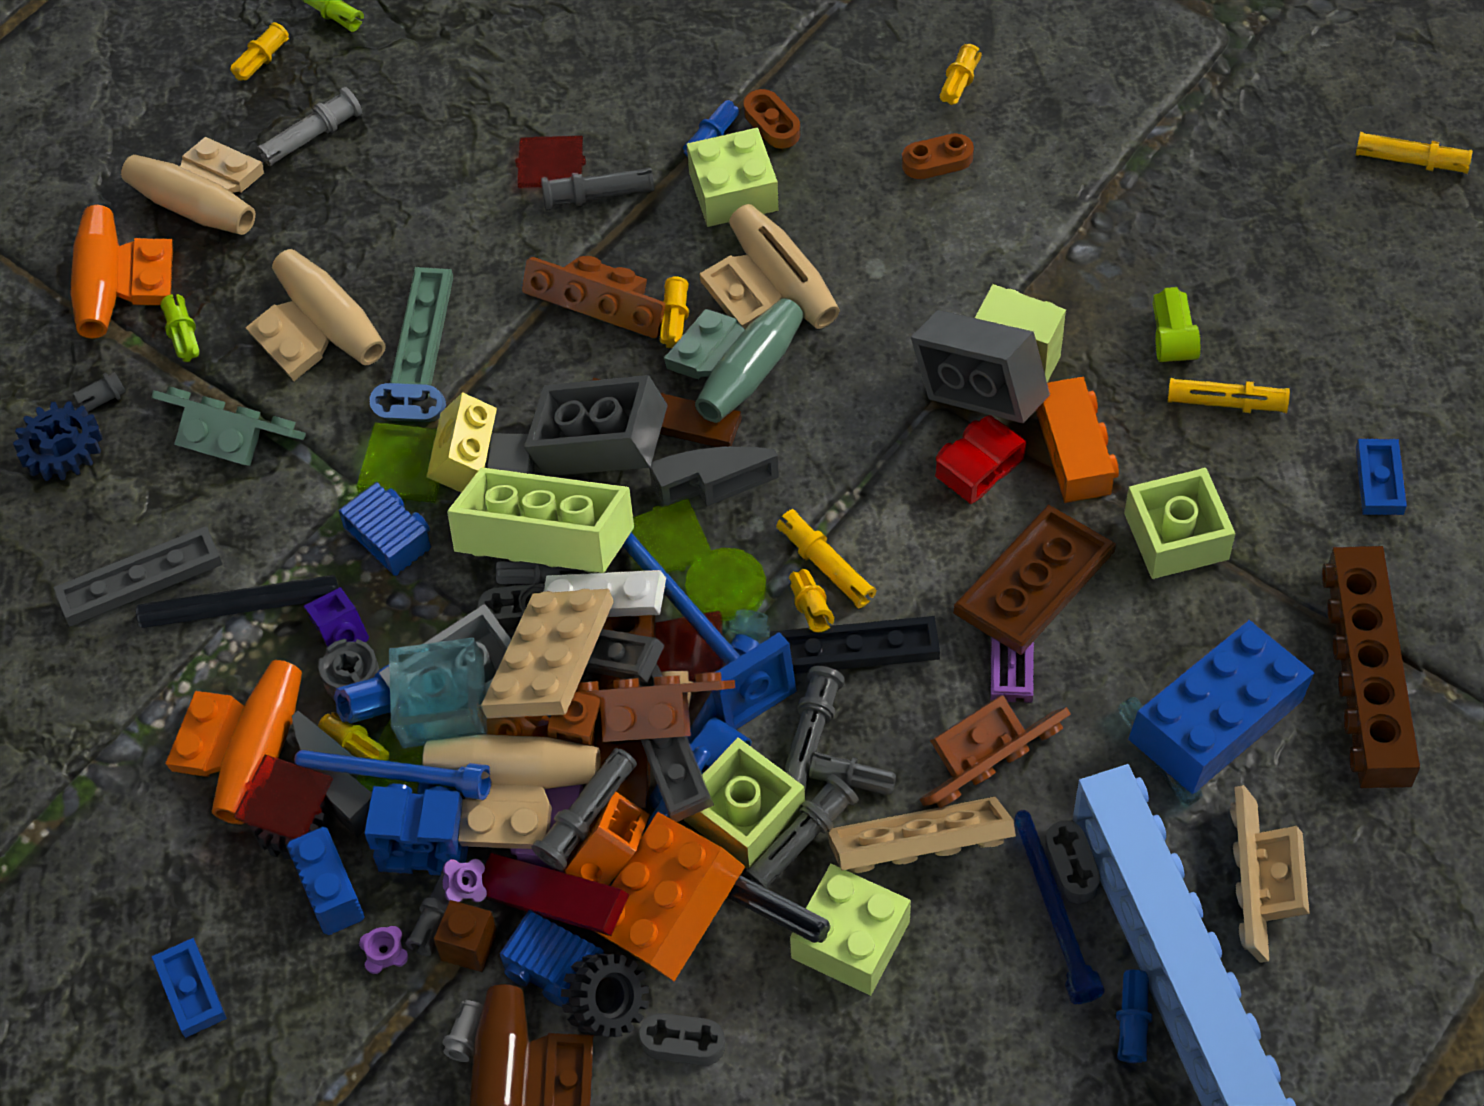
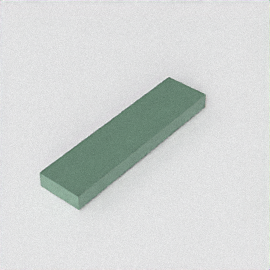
[390,267,453,398]

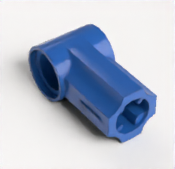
[334,663,408,724]

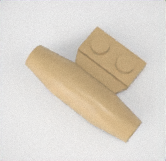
[121,137,264,235]
[700,204,840,329]
[245,249,386,381]
[423,734,601,849]

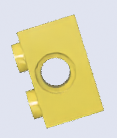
[426,392,497,492]

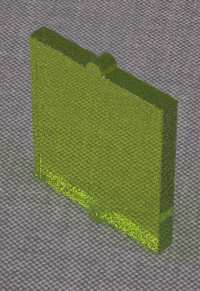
[632,499,713,573]

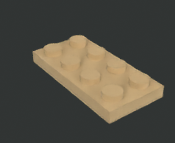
[481,589,614,718]
[827,797,1016,873]

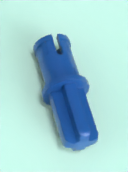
[683,100,739,157]
[1116,970,1153,1063]

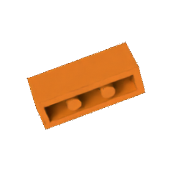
[1036,376,1119,503]

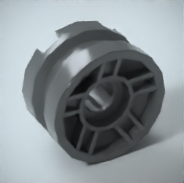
[318,639,380,701]

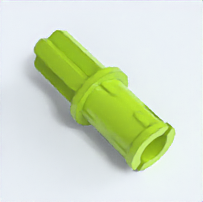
[302,0,364,32]
[161,294,199,362]

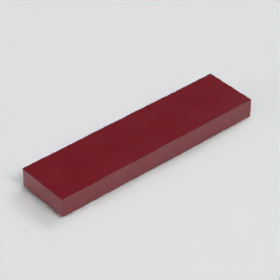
[482,853,629,936]

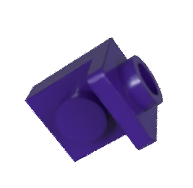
[304,587,369,647]

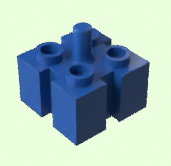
[364,783,469,876]

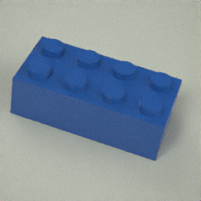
[1128,620,1314,795]

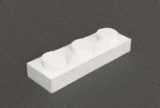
[543,570,666,617]

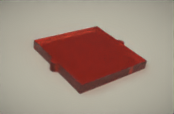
[515,136,586,188]
[656,611,723,683]
[233,754,333,839]

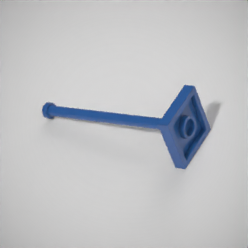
[622,532,797,729]

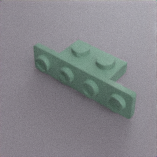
[151,386,306,466]

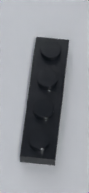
[770,616,940,674]

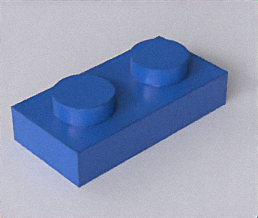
[1356,439,1407,515]
[152,938,227,1038]

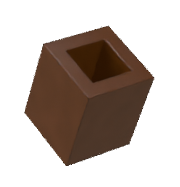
[434,900,498,972]

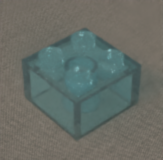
[389,637,488,748]

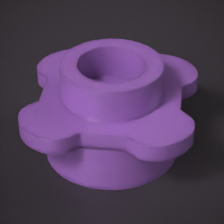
[443,859,487,903]
[359,926,408,974]

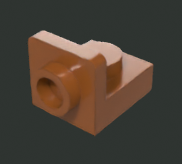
[548,692,600,747]

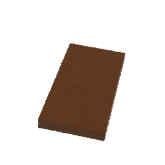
[953,504,1116,655]

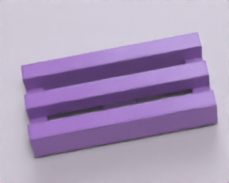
[990,637,1034,703]

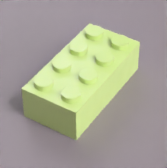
[447,467,634,573]

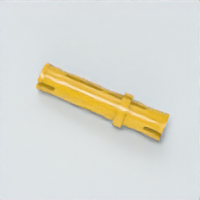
[1356,132,1473,174]
[1168,378,1290,413]
[776,509,877,609]

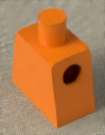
[564,792,650,885]

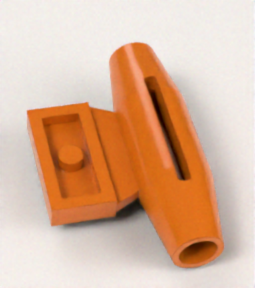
[70,205,173,338]
[165,660,302,824]

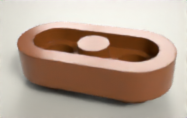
[744,89,800,148]
[902,133,974,179]

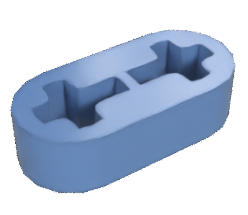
[370,383,446,422]

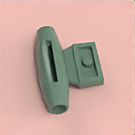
[664,298,804,423]

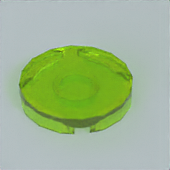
[685,548,767,624]

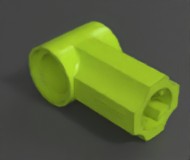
[1152,287,1200,362]

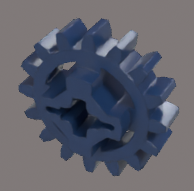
[13,401,103,481]

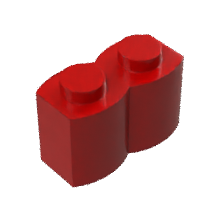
[935,415,1026,504]

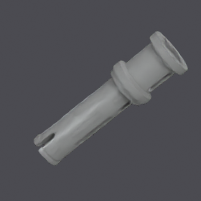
[257,86,362,167]

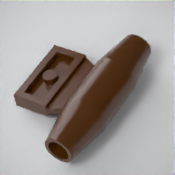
[470,984,594,1106]

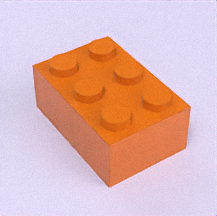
[594,812,746,981]

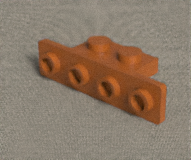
[522,256,665,338]
[575,672,735,742]
[919,695,1071,808]

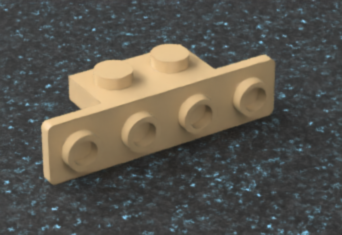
[1230,785,1310,963]

